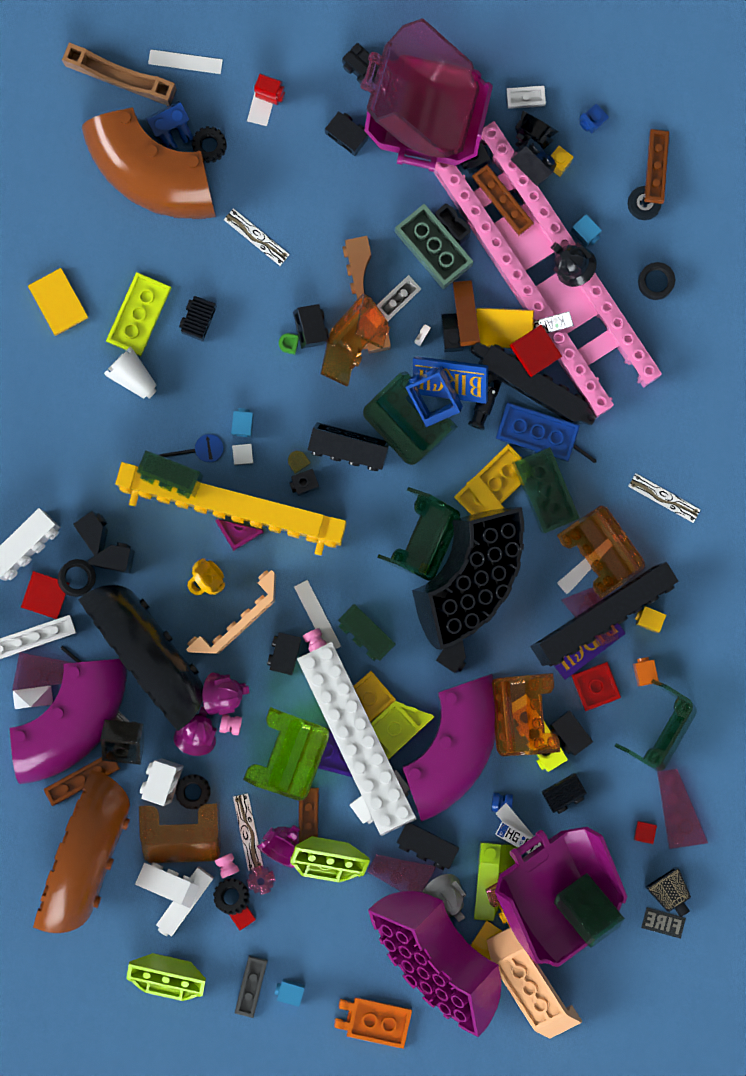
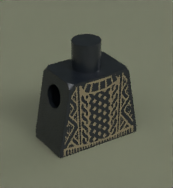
[645,867,691,917]

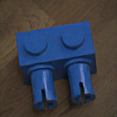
[146,101,193,149]

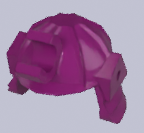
[202,672,249,715]
[174,706,217,756]
[257,825,300,868]

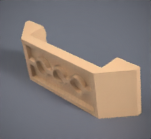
[186,570,276,654]
[487,927,582,1039]

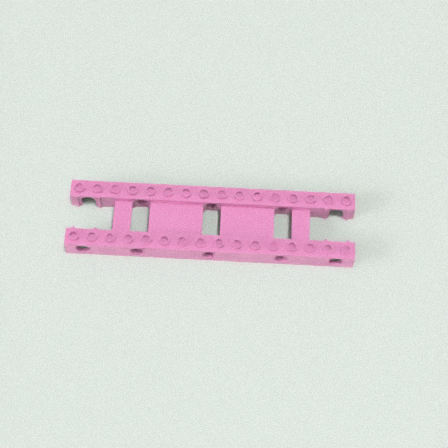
[434,121,662,417]

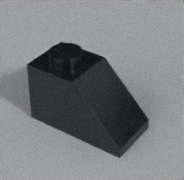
[441,313,464,352]
[436,641,466,674]

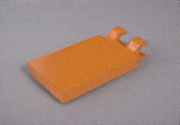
[334,997,412,1049]

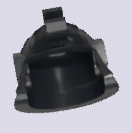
[515,111,559,149]
[550,242,597,287]

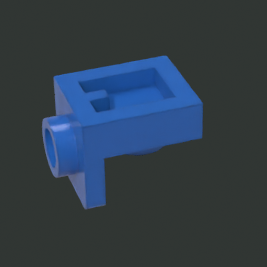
[579,103,609,134]

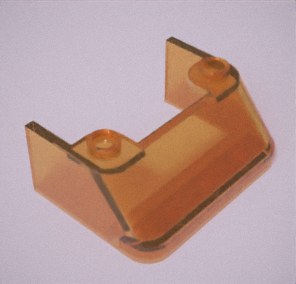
[320,294,390,386]

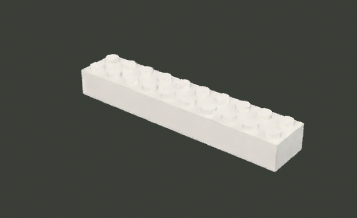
[297,642,417,836]

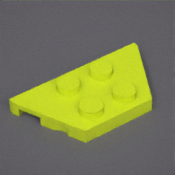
[371,701,435,760]

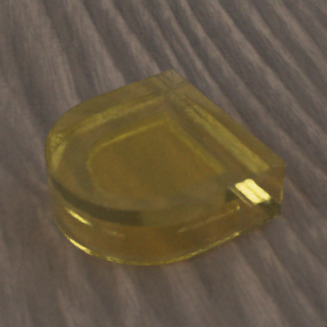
[288,451,311,474]

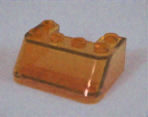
[557,505,645,599]
[492,673,560,756]
[139,802,221,863]

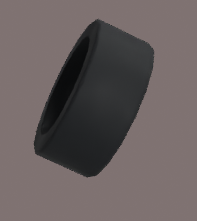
[638,262,676,300]
[58,559,96,597]

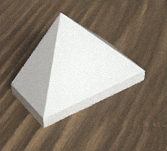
[13,686,53,709]

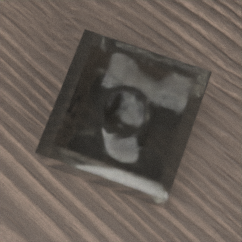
[101,720,144,765]

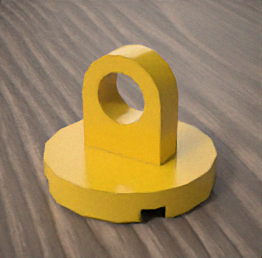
[187,558,225,595]

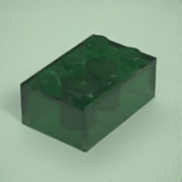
[137,450,203,499]
[338,604,396,662]
[553,873,625,948]

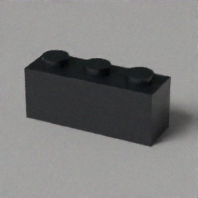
[397,823,459,870]

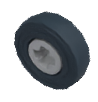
[627,186,662,220]

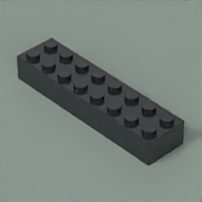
[530,562,679,667]

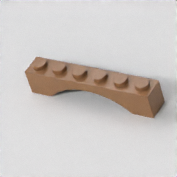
[62,42,177,106]
[342,236,391,354]

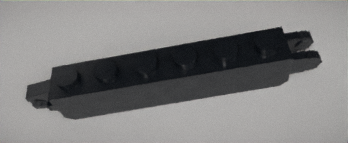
[470,342,597,425]

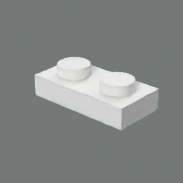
[506,86,546,109]

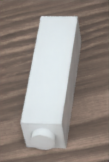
[156,866,215,937]

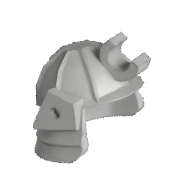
[422,874,466,922]

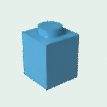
[571,214,602,247]
[231,408,254,438]
[275,979,305,1007]

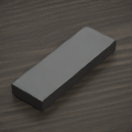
[235,955,268,1018]

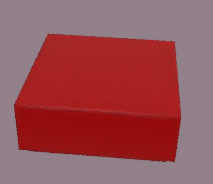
[634,821,657,844]
[229,905,256,930]

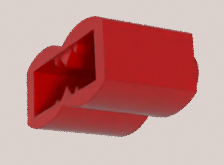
[254,73,285,105]

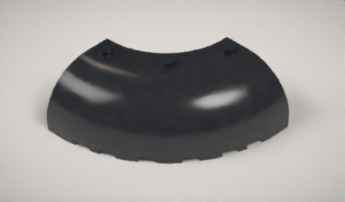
[412,507,525,650]
[78,585,203,731]

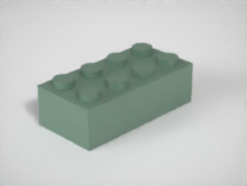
[395,204,473,290]

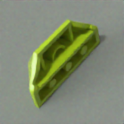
[290,836,370,883]
[126,953,206,1001]

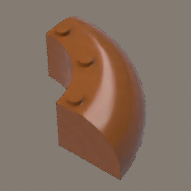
[82,107,216,219]
[33,770,130,933]

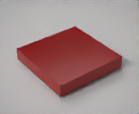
[509,325,562,377]
[21,571,70,619]
[571,662,621,712]

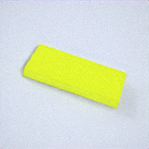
[106,272,171,357]

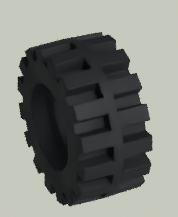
[192,126,227,163]
[175,774,211,809]
[213,878,250,915]

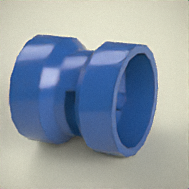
[491,792,513,812]

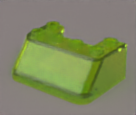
[243,707,329,801]

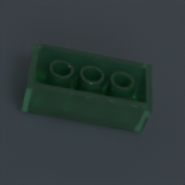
[512,447,580,533]

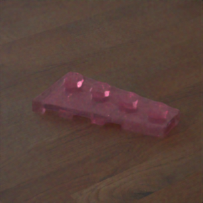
[657,769,708,849]

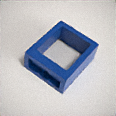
[405,366,463,427]

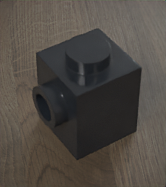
[461,143,491,174]
[289,469,320,496]

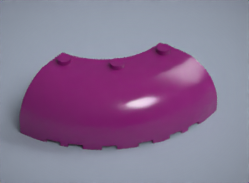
[10,659,127,784]
[402,674,499,822]
[368,891,501,1037]

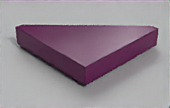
[215,519,264,551]

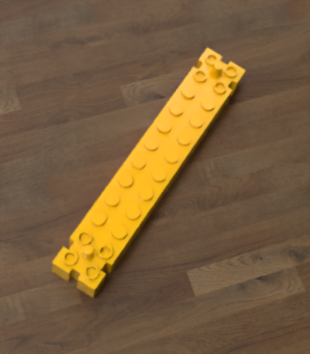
[115,462,347,555]

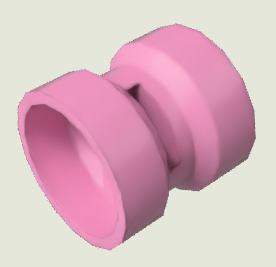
[302,628,327,652]
[219,714,242,736]
[214,853,240,878]

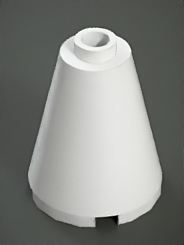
[104,347,157,399]

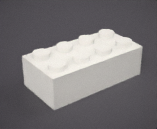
[0,508,61,581]
[140,758,184,806]

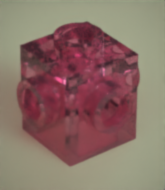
[247,865,276,895]

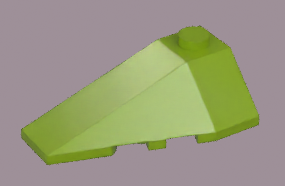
[474,841,518,921]

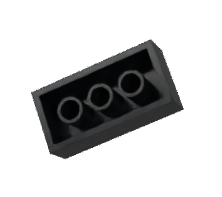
[308,422,390,471]

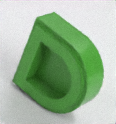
[279,333,299,355]

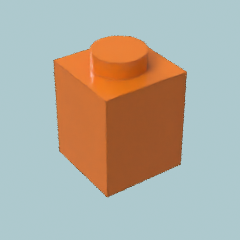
[633,657,659,686]

